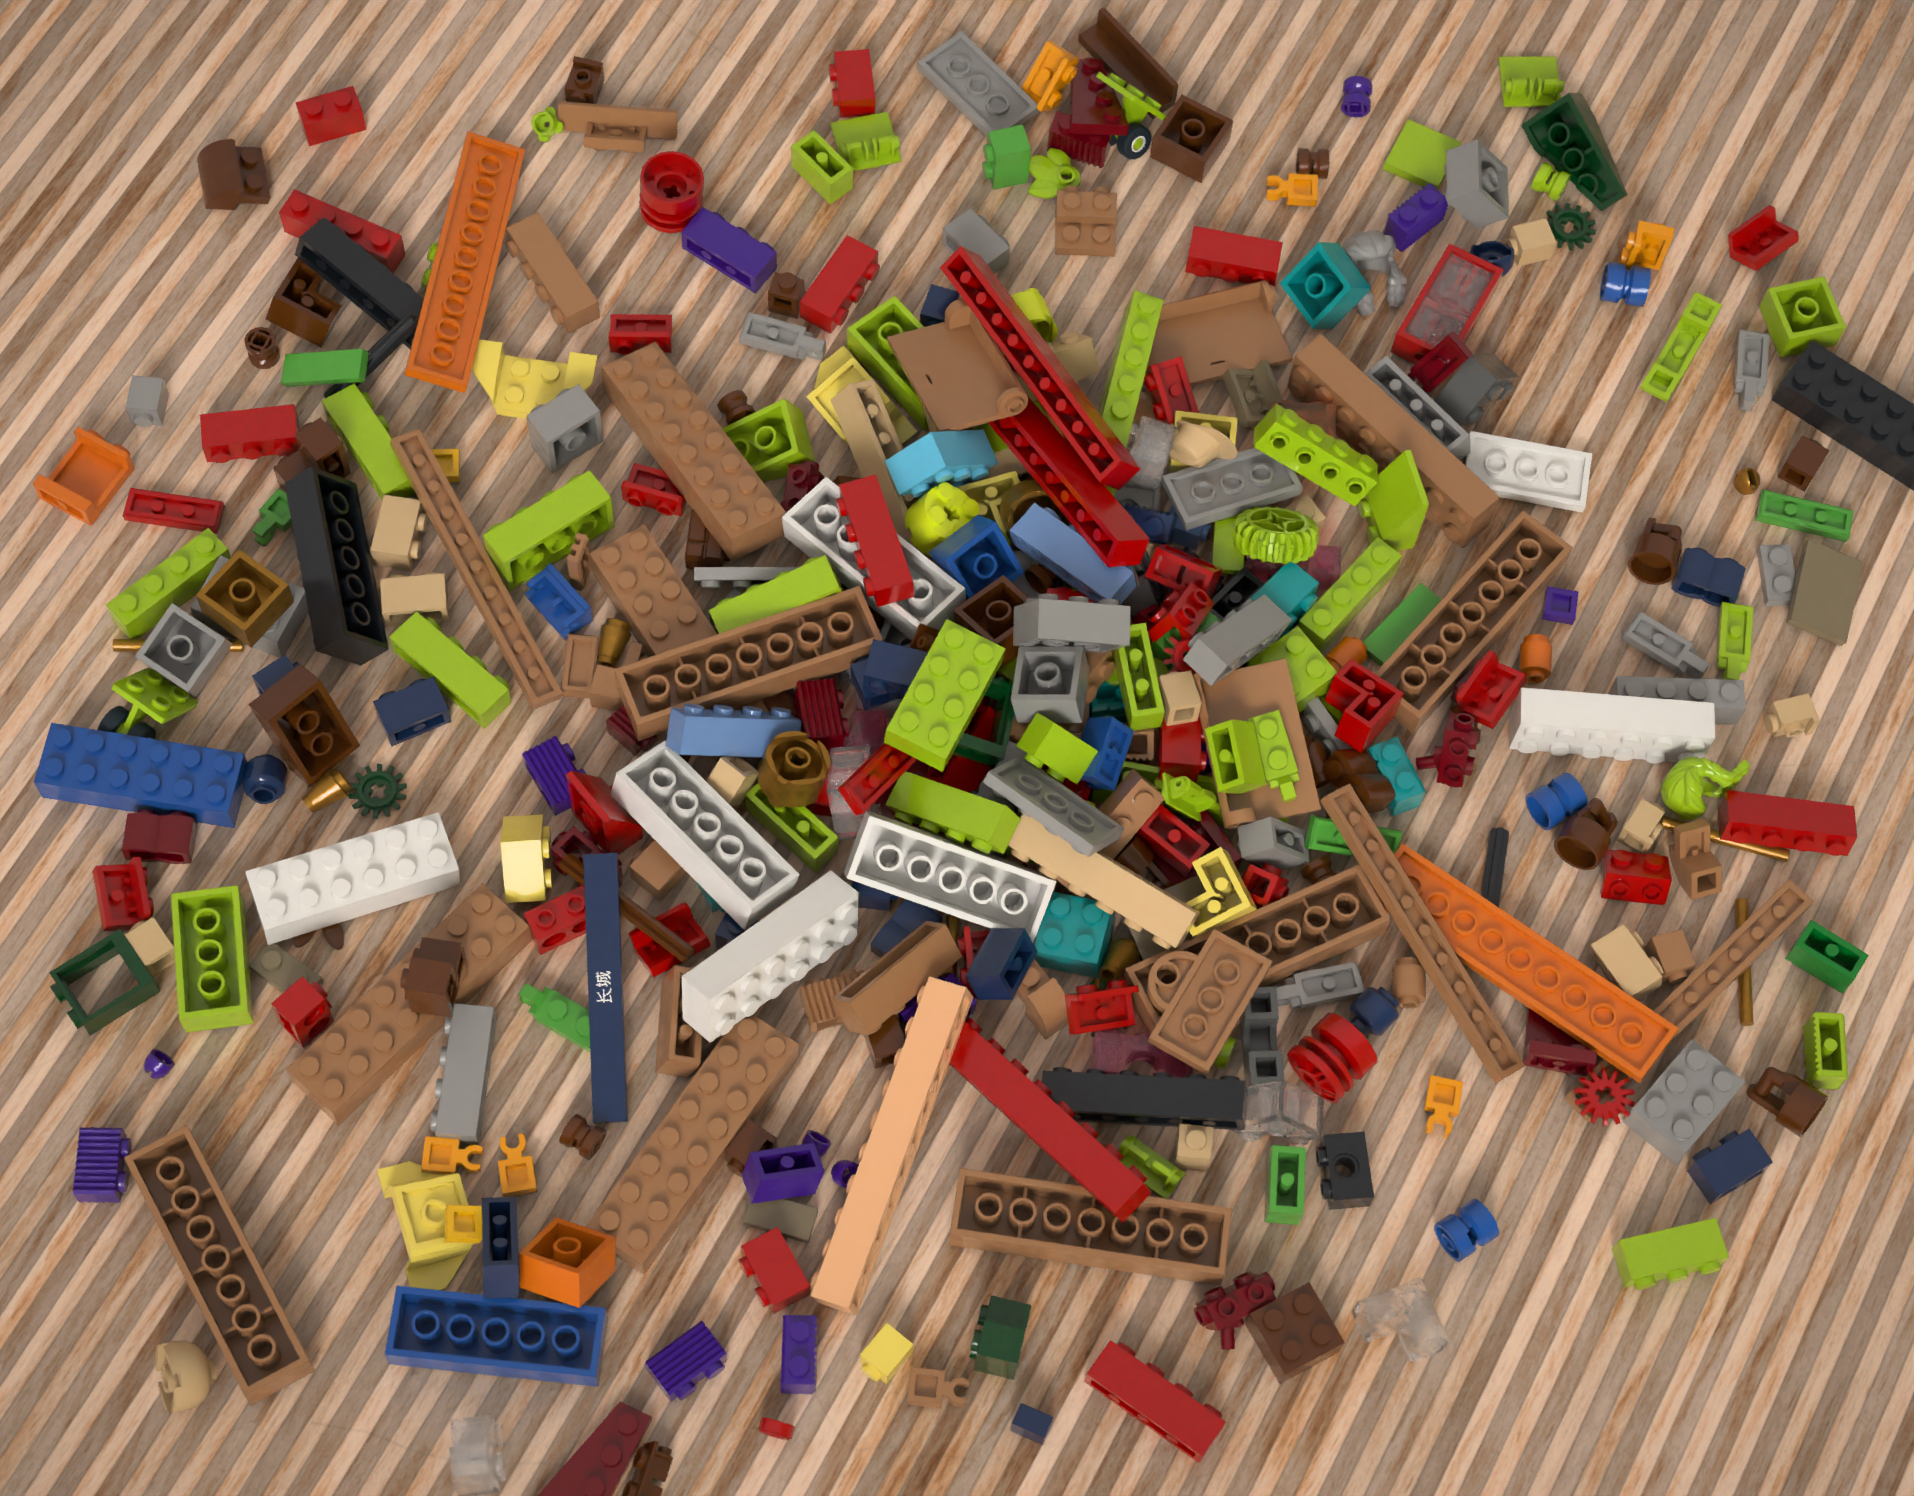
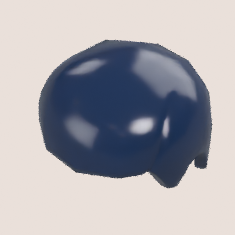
[1469,241,1514,277]

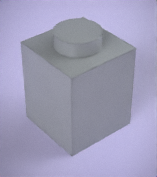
[126,375,169,427]

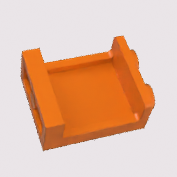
[32,427,135,526]

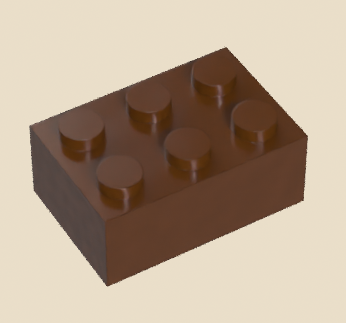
[248,664,360,786]

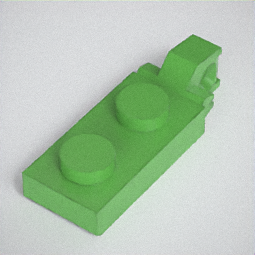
[518,983,590,1052]

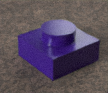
[1542,586,1579,625]

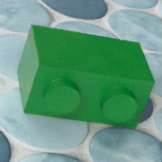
[1785,920,1869,994]

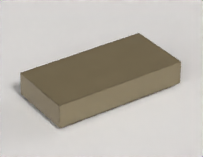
[743,1199,818,1244]

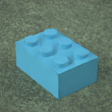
[885,430,998,497]

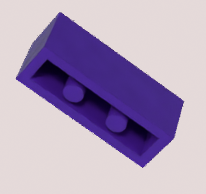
[681,207,777,294]

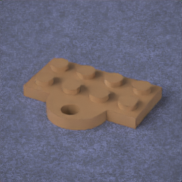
[1147,929,1273,1075]

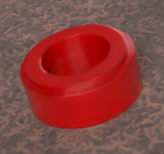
[758,1417,795,1440]

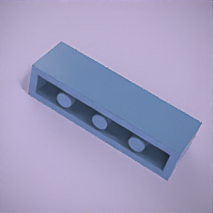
[1010,503,1136,605]
[665,703,802,757]

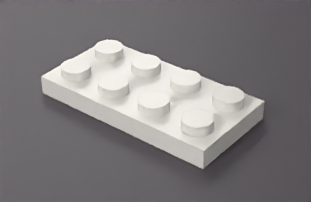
[1464,431,1592,513]

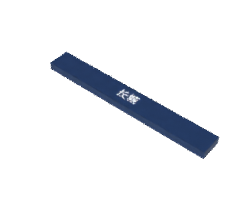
[583,853,628,1124]

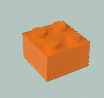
[519,1217,616,1308]

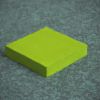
[1383,119,1462,190]

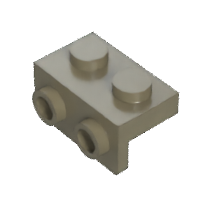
[1222,360,1286,428]

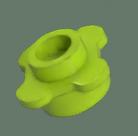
[531,107,564,142]

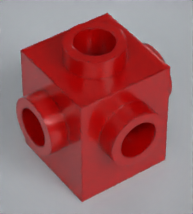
[1241,862,1289,909]

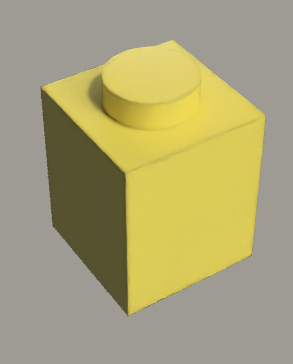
[860,1323,914,1384]

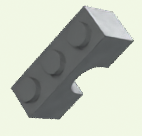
[1240,987,1285,1096]

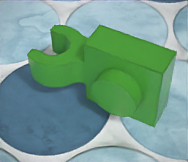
[252,488,292,547]

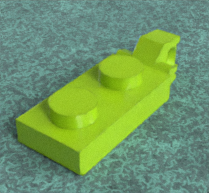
[1716,602,1754,680]
[1247,710,1299,803]

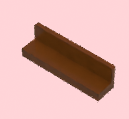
[1078,7,1178,119]

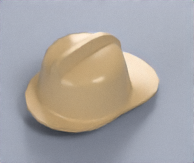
[1169,420,1238,468]

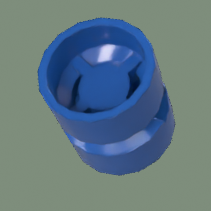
[1600,262,1651,307]
[1525,772,1588,830]
[1434,1199,1499,1262]

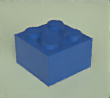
[929,515,1025,600]

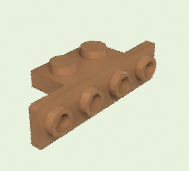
[558,101,678,153]

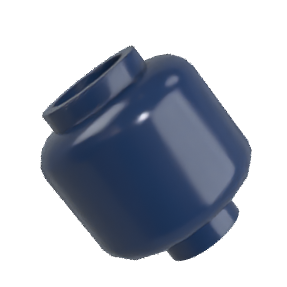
[243,754,287,804]
[1350,986,1400,1036]

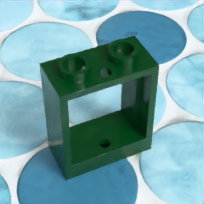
[953,676,1014,767]
[49,929,160,1035]

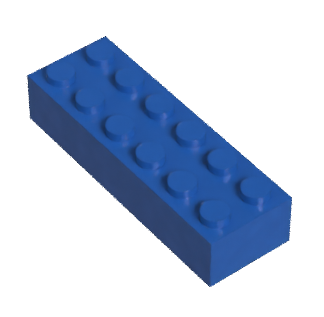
[34,723,247,828]
[385,1286,608,1387]

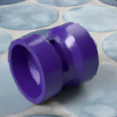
[1341,76,1373,118]

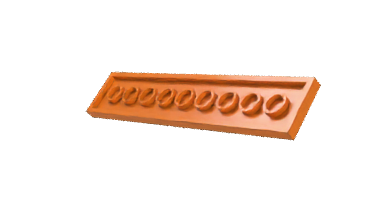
[404,131,525,393]
[1371,843,1679,1083]

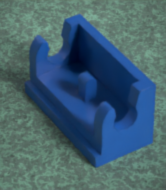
[525,563,593,641]
[1080,717,1134,791]

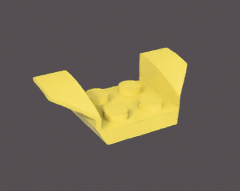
[471,339,598,419]
[807,345,918,446]
[377,1161,474,1290]

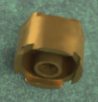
[999,480,1070,538]
[758,731,831,808]

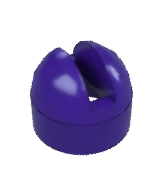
[143,1049,174,1079]
[801,1130,831,1157]
[831,1160,859,1189]

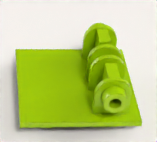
[1498,57,1564,107]
[830,112,902,171]

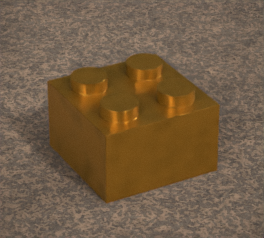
[196,549,294,648]

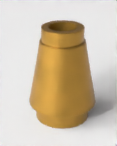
[597,618,632,668]
[302,768,353,813]
[1099,938,1139,982]

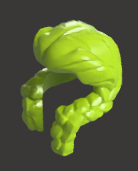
[1660,757,1750,820]

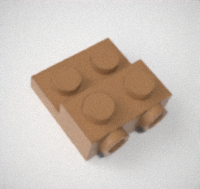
[1055,186,1117,257]

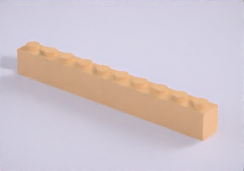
[810,977,973,1316]

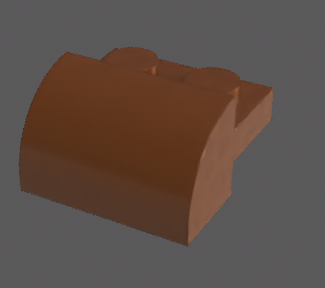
[197,139,271,210]

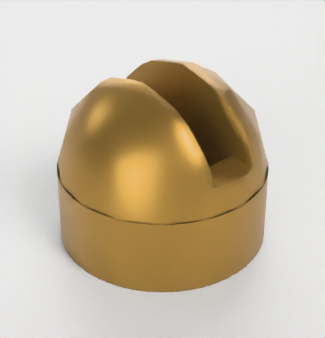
[1734,468,1760,495]

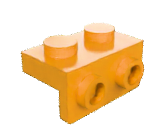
[1021,41,1080,112]
[1619,220,1675,270]

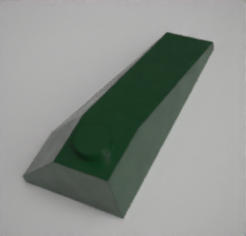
[1521,93,1628,211]

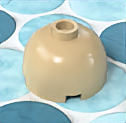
[155,1341,217,1414]

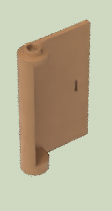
[1145,280,1292,392]
[887,299,1028,432]
[1193,659,1321,829]

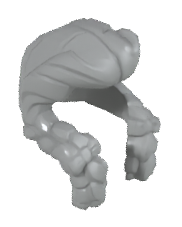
[1342,230,1407,317]

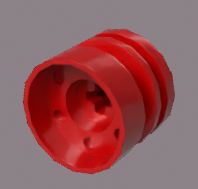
[639,151,704,233]
[1287,1013,1378,1103]

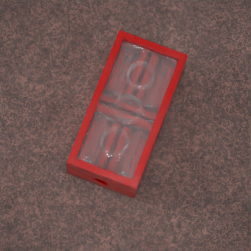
[1391,243,1504,364]

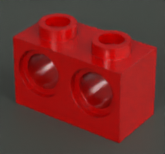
[1145,544,1223,599]
[523,885,586,955]
[271,976,334,1048]

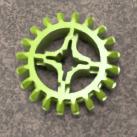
[1232,506,1319,565]

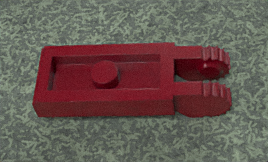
[1407,331,1473,394]

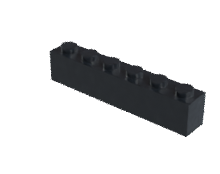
[295,217,423,349]
[1042,1067,1248,1131]

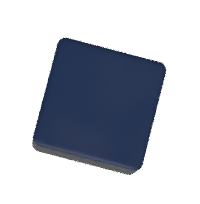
[1010,1403,1053,1445]

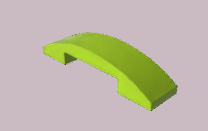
[1639,291,1723,403]

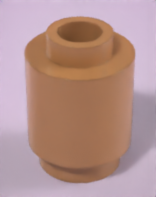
[1392,957,1426,1009]

